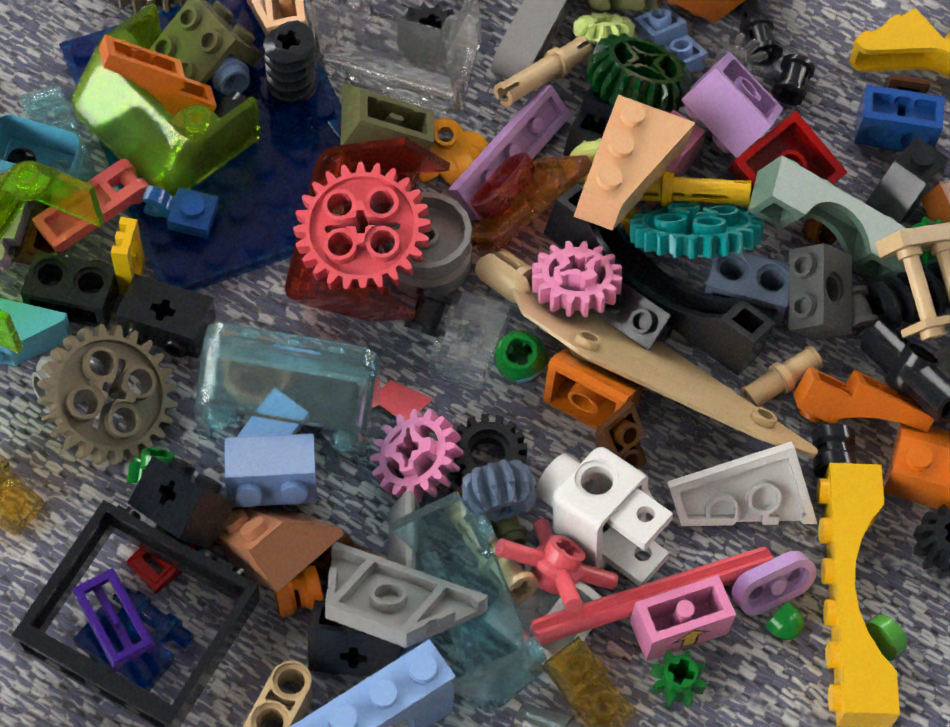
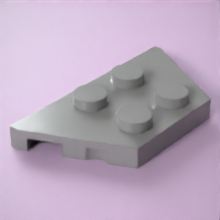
[325,542,488,648]

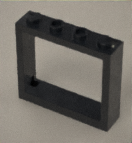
[11,500,260,727]

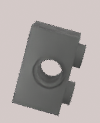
[788,243,852,340]

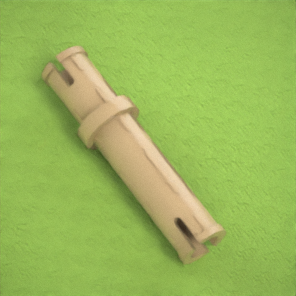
[494,36,593,107]

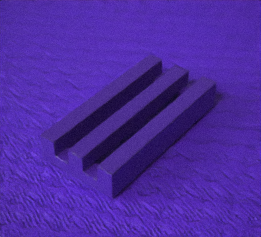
[72,568,156,671]

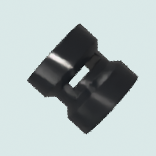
[812,424,857,478]

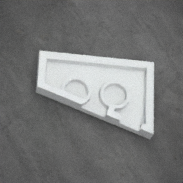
[667,441,818,526]

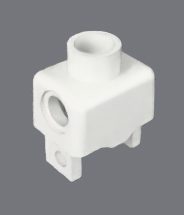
[536,447,673,586]

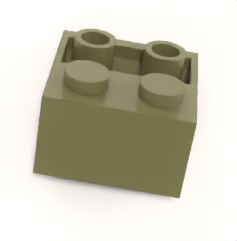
[341,83,434,170]

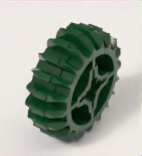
[586,33,692,113]

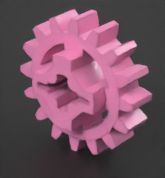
[532,241,622,317]
[370,409,464,503]

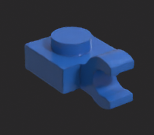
[142,185,219,239]

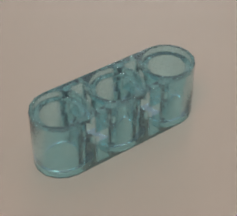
[19,83,96,185]

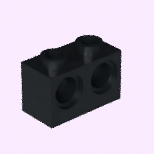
[21,251,119,329]

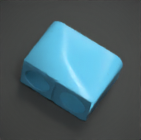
[0,114,85,195]

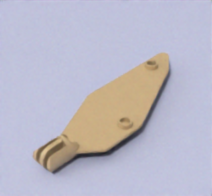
[475,250,818,457]

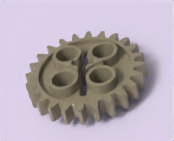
[37,324,178,465]

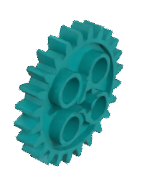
[630,202,764,259]

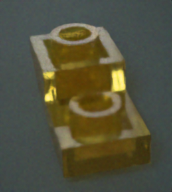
[544,636,636,727]

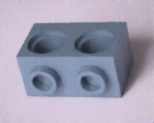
[704,250,789,327]

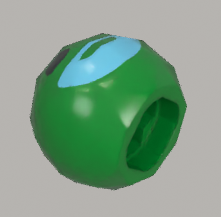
[494,330,548,383]

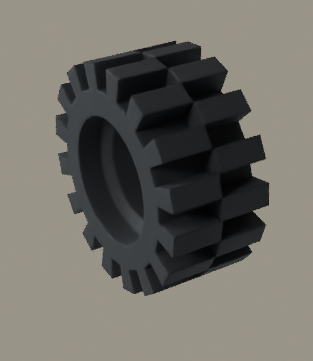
[451,414,528,486]

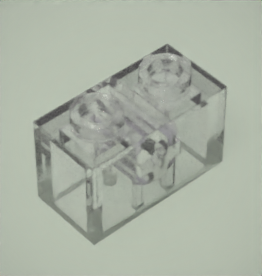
[430,291,511,395]

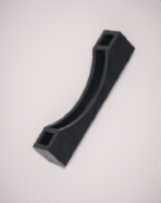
[543,181,776,376]

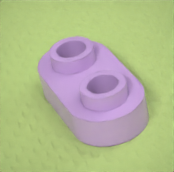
[732,551,817,616]

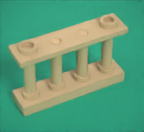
[875,222,950,341]

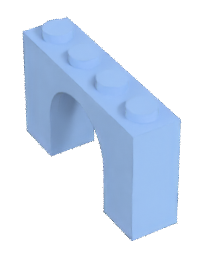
[290,639,456,727]

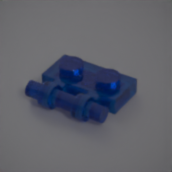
[73,585,194,692]

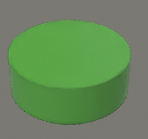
[865,614,907,661]

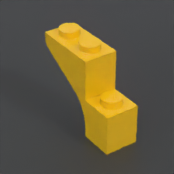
[848,8,950,79]

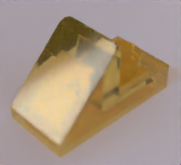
[0,457,46,537]

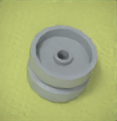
[381,192,472,297]

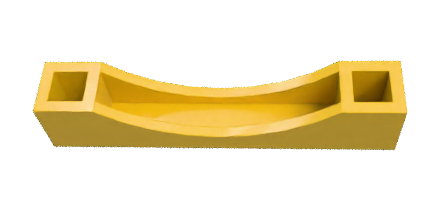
[816,463,900,727]

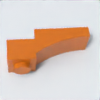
[99,34,217,132]
[793,366,935,433]

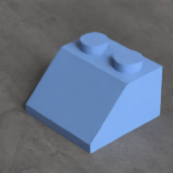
[224,433,317,507]

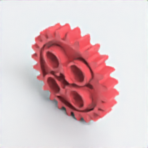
[293,162,432,297]

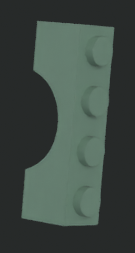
[748,155,908,282]

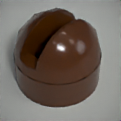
[804,218,837,246]

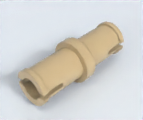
[740,346,824,407]

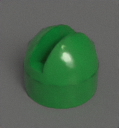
[765,601,804,640]

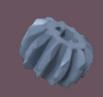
[461,459,537,523]

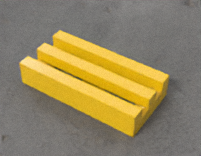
[110,217,145,295]

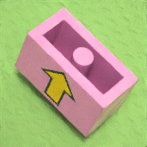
[629,575,736,661]

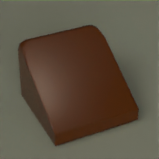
[884,75,931,94]

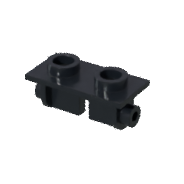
[590,280,673,351]

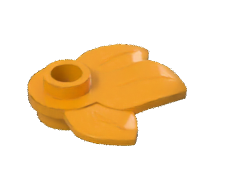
[416,118,489,186]

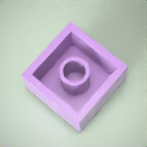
[681,51,783,158]

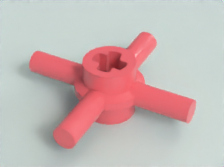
[495,518,618,613]

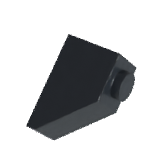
[865,137,950,225]

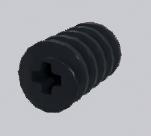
[263,20,317,103]
[867,262,950,328]

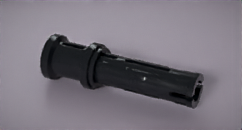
[737,0,783,66]

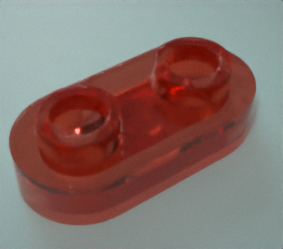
[470,153,537,219]

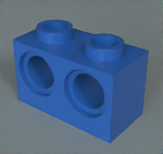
[854,85,945,151]

